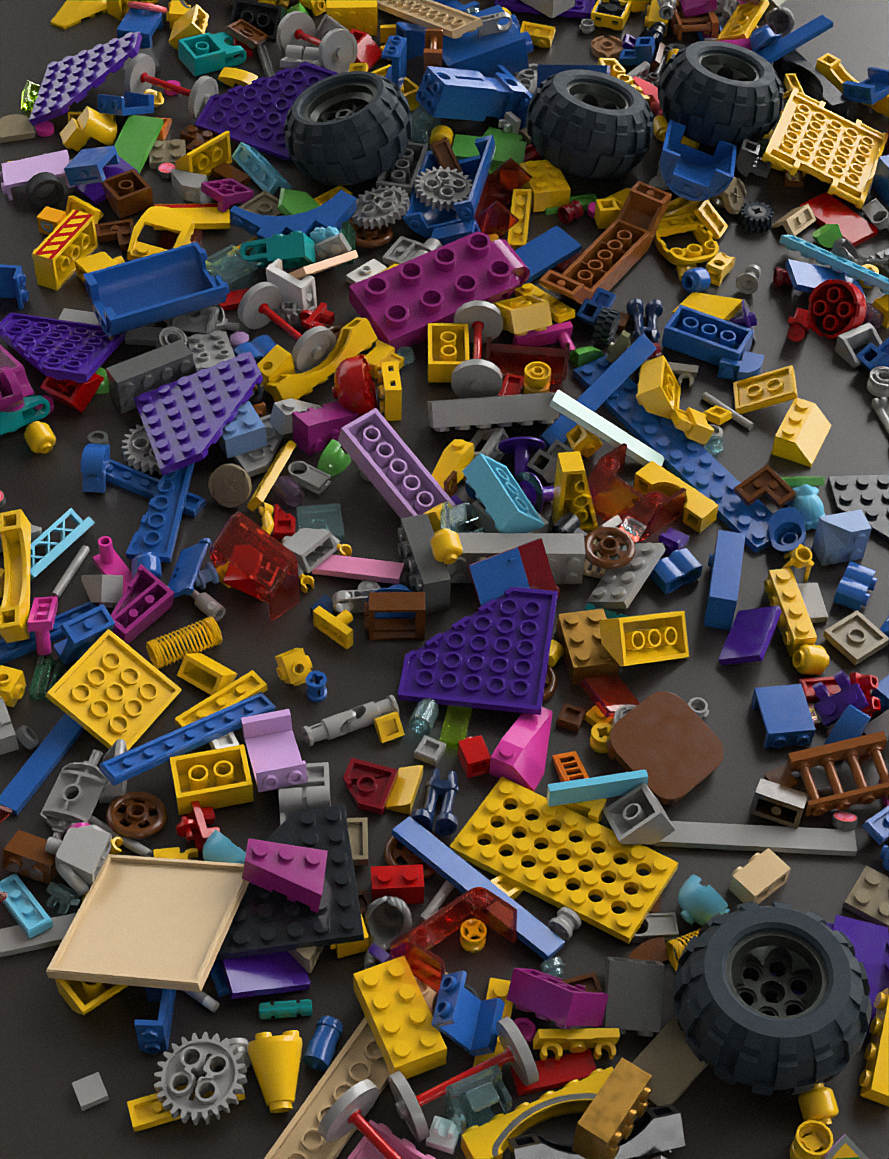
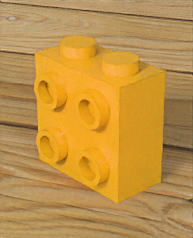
[169,4,209,50]

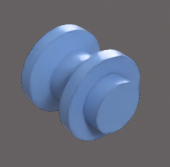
[194,562,219,590]

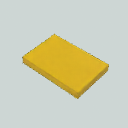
[672,292,742,321]
[733,365,798,415]

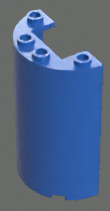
[660,119,737,201]
[403,135,496,238]
[83,242,230,337]

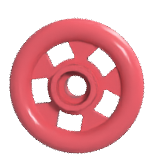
[127,1,168,14]

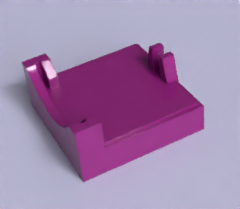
[678,0,718,18]
[201,178,254,212]

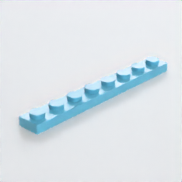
[779,235,889,295]

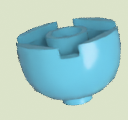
[202,830,246,864]
[678,874,730,926]

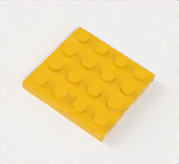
[45,629,182,751]

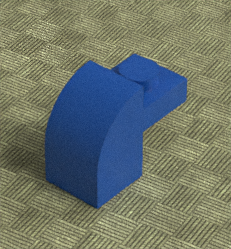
[619,37,655,66]
[577,287,617,327]
[856,338,889,372]
[717,351,765,381]
[80,443,110,493]

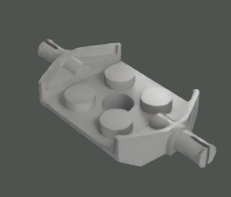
[164,306,239,334]
[40,750,109,840]

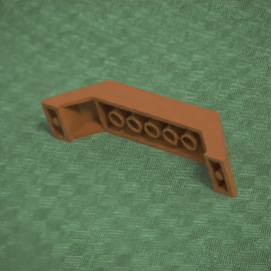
[539,181,672,307]

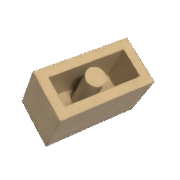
[729,848,791,904]

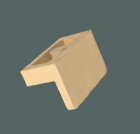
[772,204,817,236]

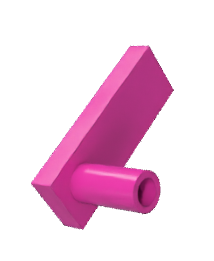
[512,321,576,357]
[93,536,133,597]
[27,596,58,655]

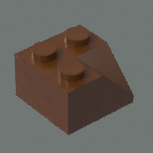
[100,169,154,219]

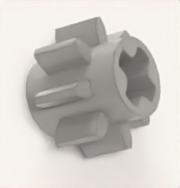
[276,301,301,325]

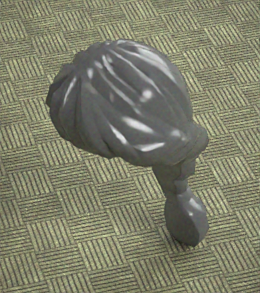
[763,7,795,39]
[832,238,889,267]
[363,896,412,970]

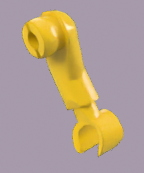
[252,502,274,544]

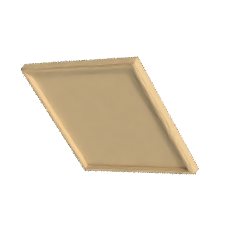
[46,854,249,992]

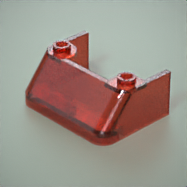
[473,158,532,238]
[485,337,570,384]
[587,443,687,542]
[209,512,300,621]
[390,887,517,994]

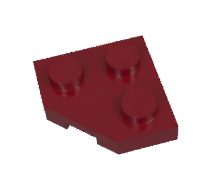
[343,758,398,815]

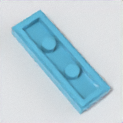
[0,873,53,939]

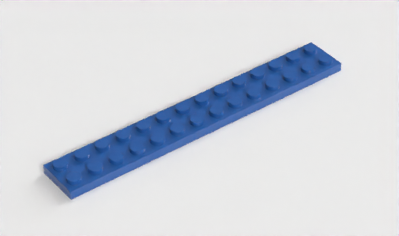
[573,355,773,553]

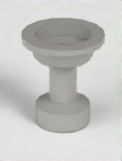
[736,264,761,294]

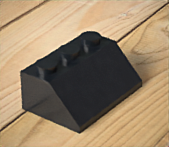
[229,0,287,40]

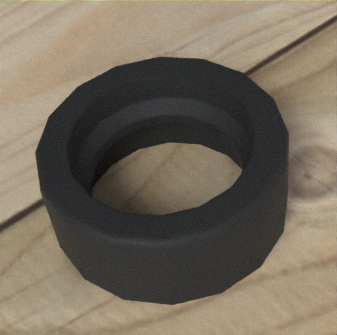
[26,172,64,210]

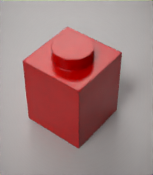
[457,735,491,778]

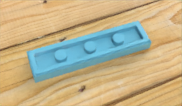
[547,770,648,807]

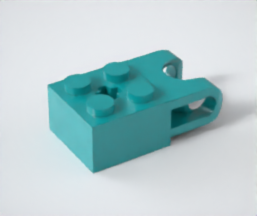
[178,32,247,76]
[240,231,316,269]
[0,387,50,435]

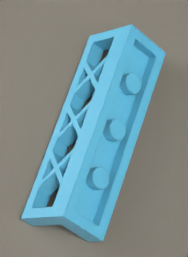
[231,142,292,195]
[30,508,95,581]

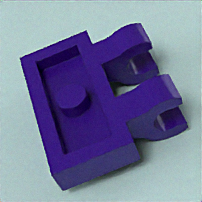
[812,670,869,727]

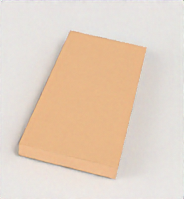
[288,250,358,279]

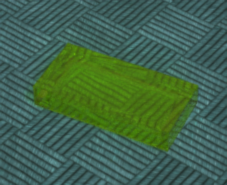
[440,705,472,749]

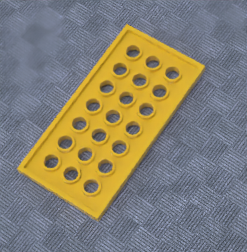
[449,777,678,944]

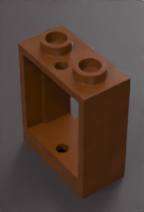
[364,592,426,640]

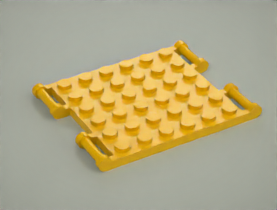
[761,87,889,209]

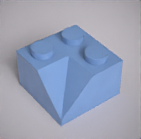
[217,401,267,459]
[812,509,872,566]

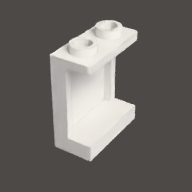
[266,258,317,312]

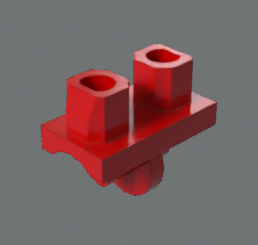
[299,302,335,331]
[788,308,810,342]
[850,672,881,718]
[176,801,221,853]

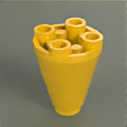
[247,1030,302,1113]

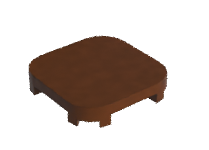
[606,691,724,806]

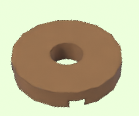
[590,36,624,59]

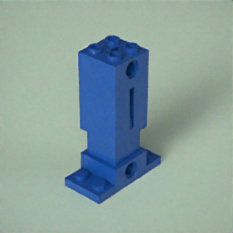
[415,65,533,130]

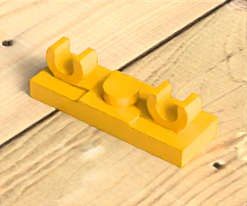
[532,1028,620,1061]

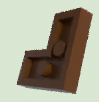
[180,124,218,154]
[95,219,139,251]
[734,464,796,509]

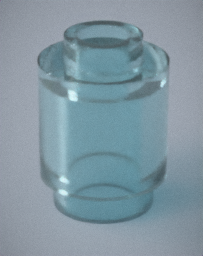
[409,699,439,734]

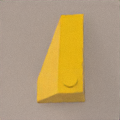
[51,0,107,29]

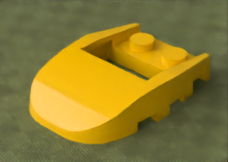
[127,206,195,260]
[653,213,719,265]

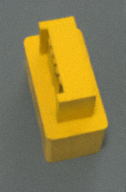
[365,340,404,379]
[670,407,714,445]

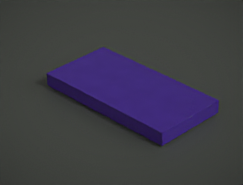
[833,915,888,1022]

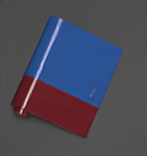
[467,538,560,612]

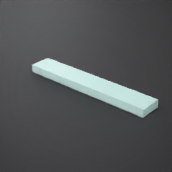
[549,390,664,466]

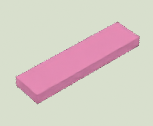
[312,554,405,584]

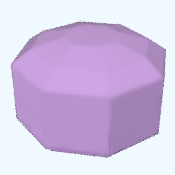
[230,332,249,349]

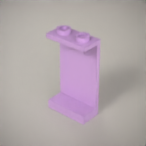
[0,150,75,201]
[241,709,308,792]

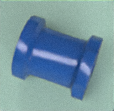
[305,671,327,702]

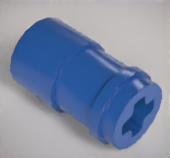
[302,1016,343,1071]

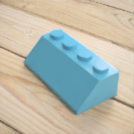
[462,453,545,533]

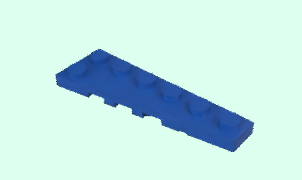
[126,463,195,563]

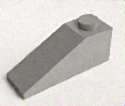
[269,398,322,435]

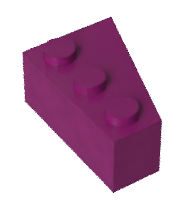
[292,401,358,456]
[111,564,175,644]
[242,838,328,913]
[506,968,609,1030]

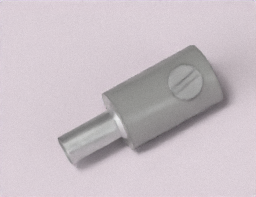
[190,589,226,622]

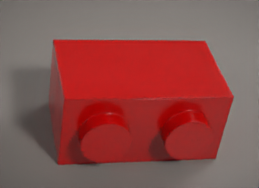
[371,864,424,904]

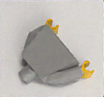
[282,528,352,593]
[45,824,123,902]

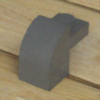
[736,138,771,178]
[527,439,574,483]

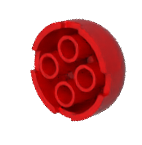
[808,279,867,339]
[332,354,378,418]

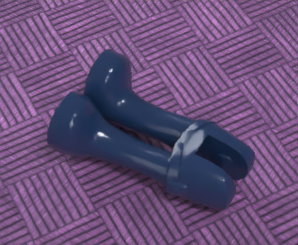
[626,298,663,343]
[411,768,459,836]

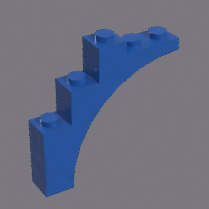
[230,190,357,240]

